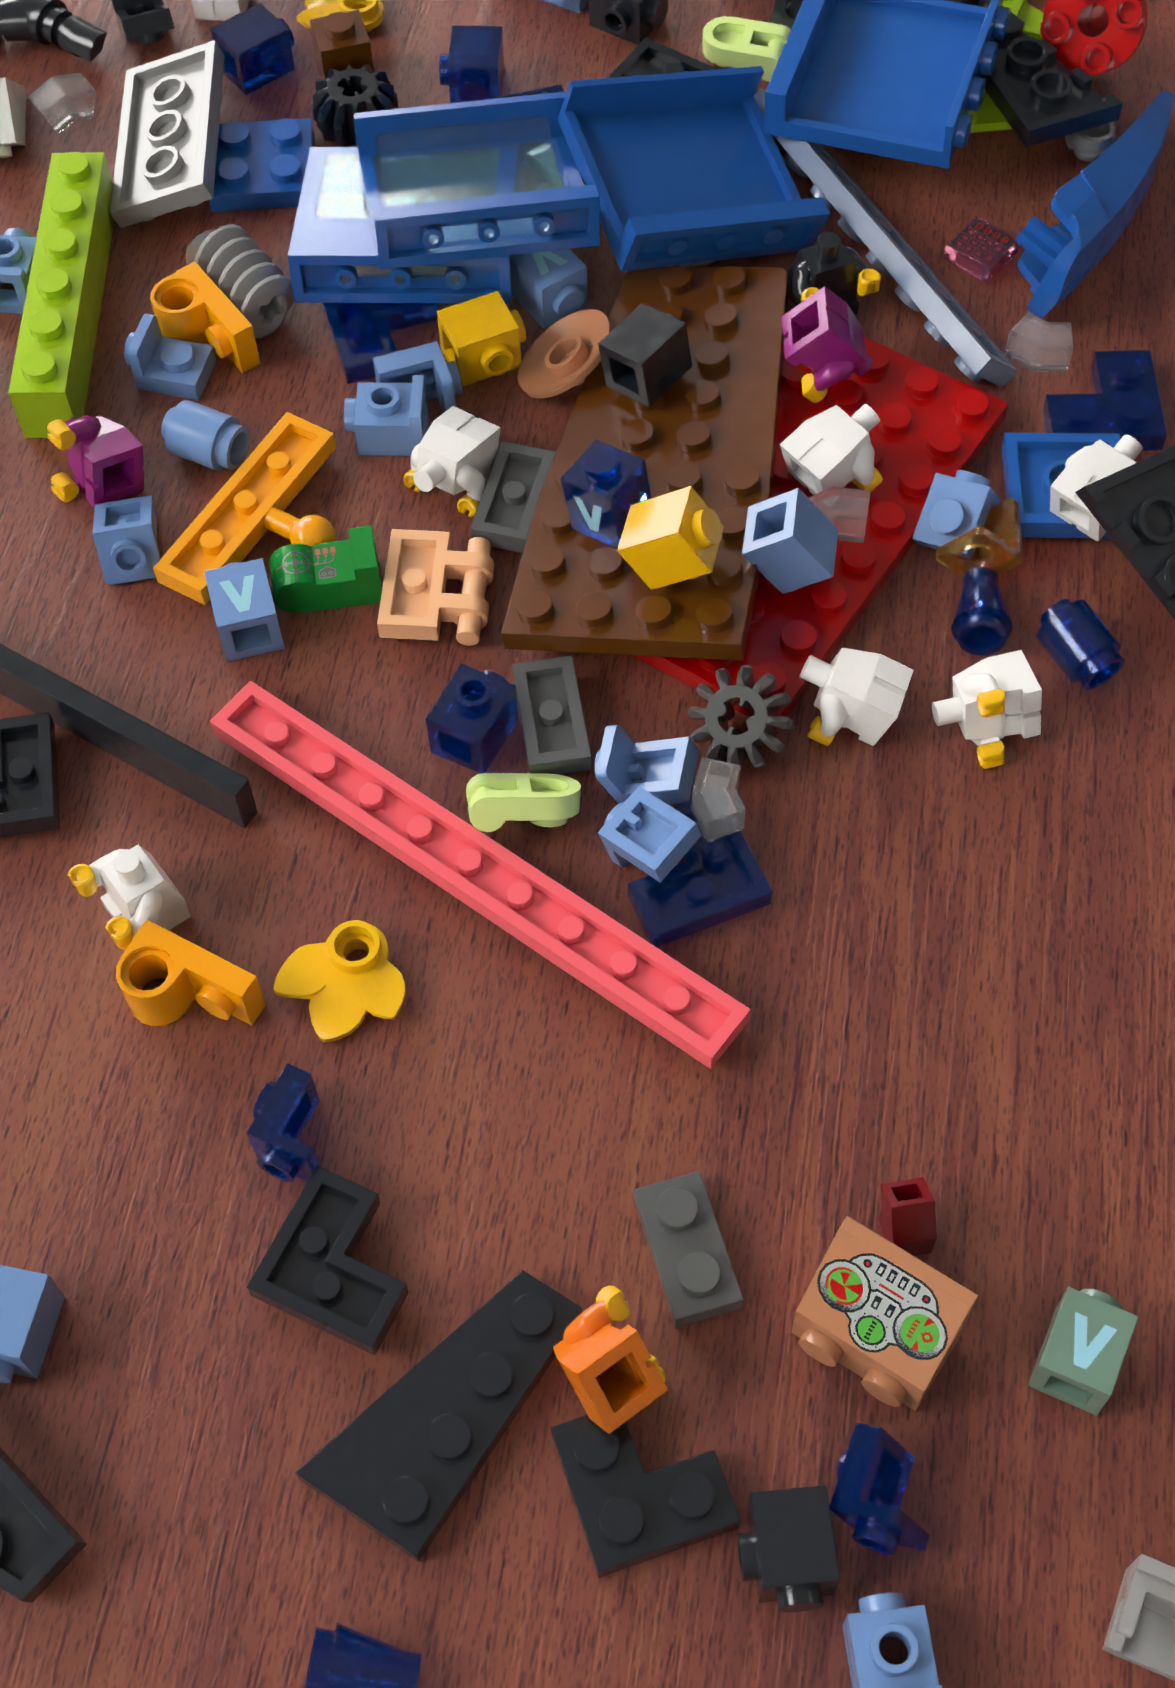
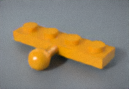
[153,412,337,605]

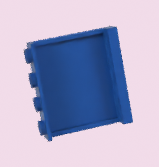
[764,0,1011,169]
[557,66,830,272]

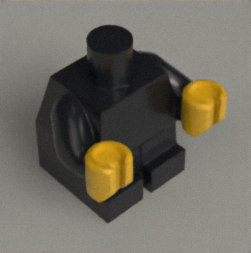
[788,232,881,315]

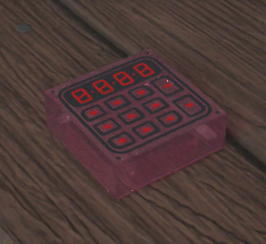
[944,215,1019,283]

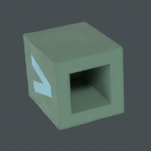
[1027,1286,1139,1416]

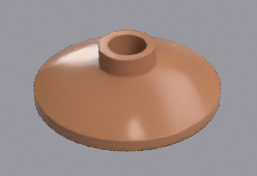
[518,309,613,399]

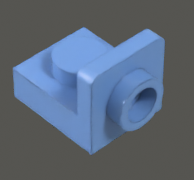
[124,313,217,401]
[92,495,161,585]
[598,786,702,883]

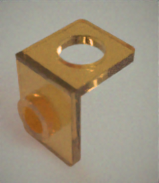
[935,497,1024,588]

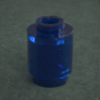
[1037,599,1125,690]

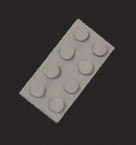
[110,40,225,228]

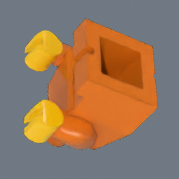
[553,1286,668,1434]

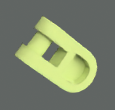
[702,16,791,82]
[466,773,581,832]

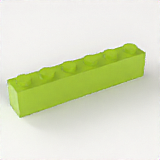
[8,152,115,438]

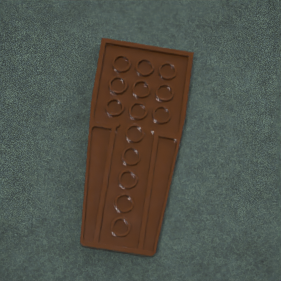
[501,265,789,661]

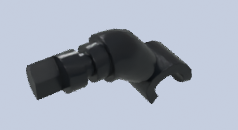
[0,0,107,62]

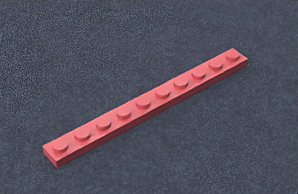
[210,680,751,1069]

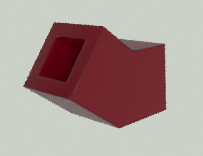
[879,1177,937,1256]

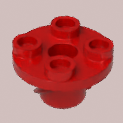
[1040,0,1148,75]

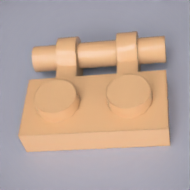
[377,529,495,646]

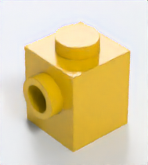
[437,291,526,387]
[617,486,724,590]

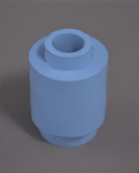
[161,400,250,471]

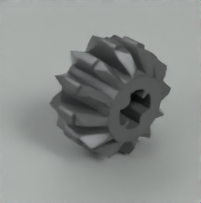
[687,665,795,771]

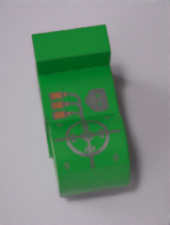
[270,525,383,613]

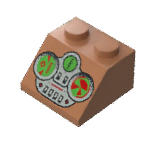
[791,1216,978,1412]

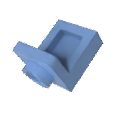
[373,341,463,413]
[912,470,1002,559]
[594,725,700,805]

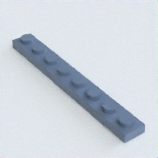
[754,88,1018,388]

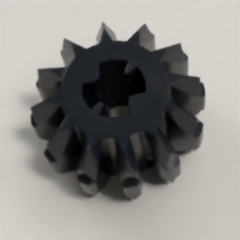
[311,63,399,147]

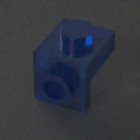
[247,1063,321,1182]
[829,1423,930,1555]

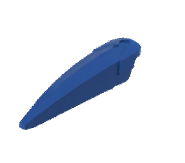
[1016,90,1175,320]

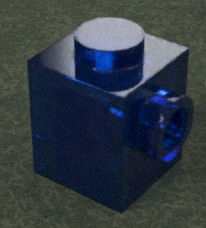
[210,3,295,95]
[439,25,505,103]
[426,663,519,774]

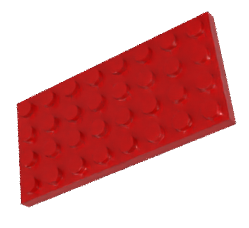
[632,337,1009,732]

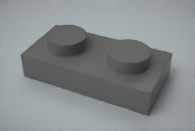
[470,441,556,553]
[512,656,591,774]
[633,1171,744,1328]

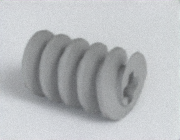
[185,224,294,339]

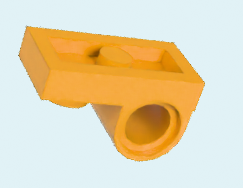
[150,261,261,374]
[116,919,266,1027]

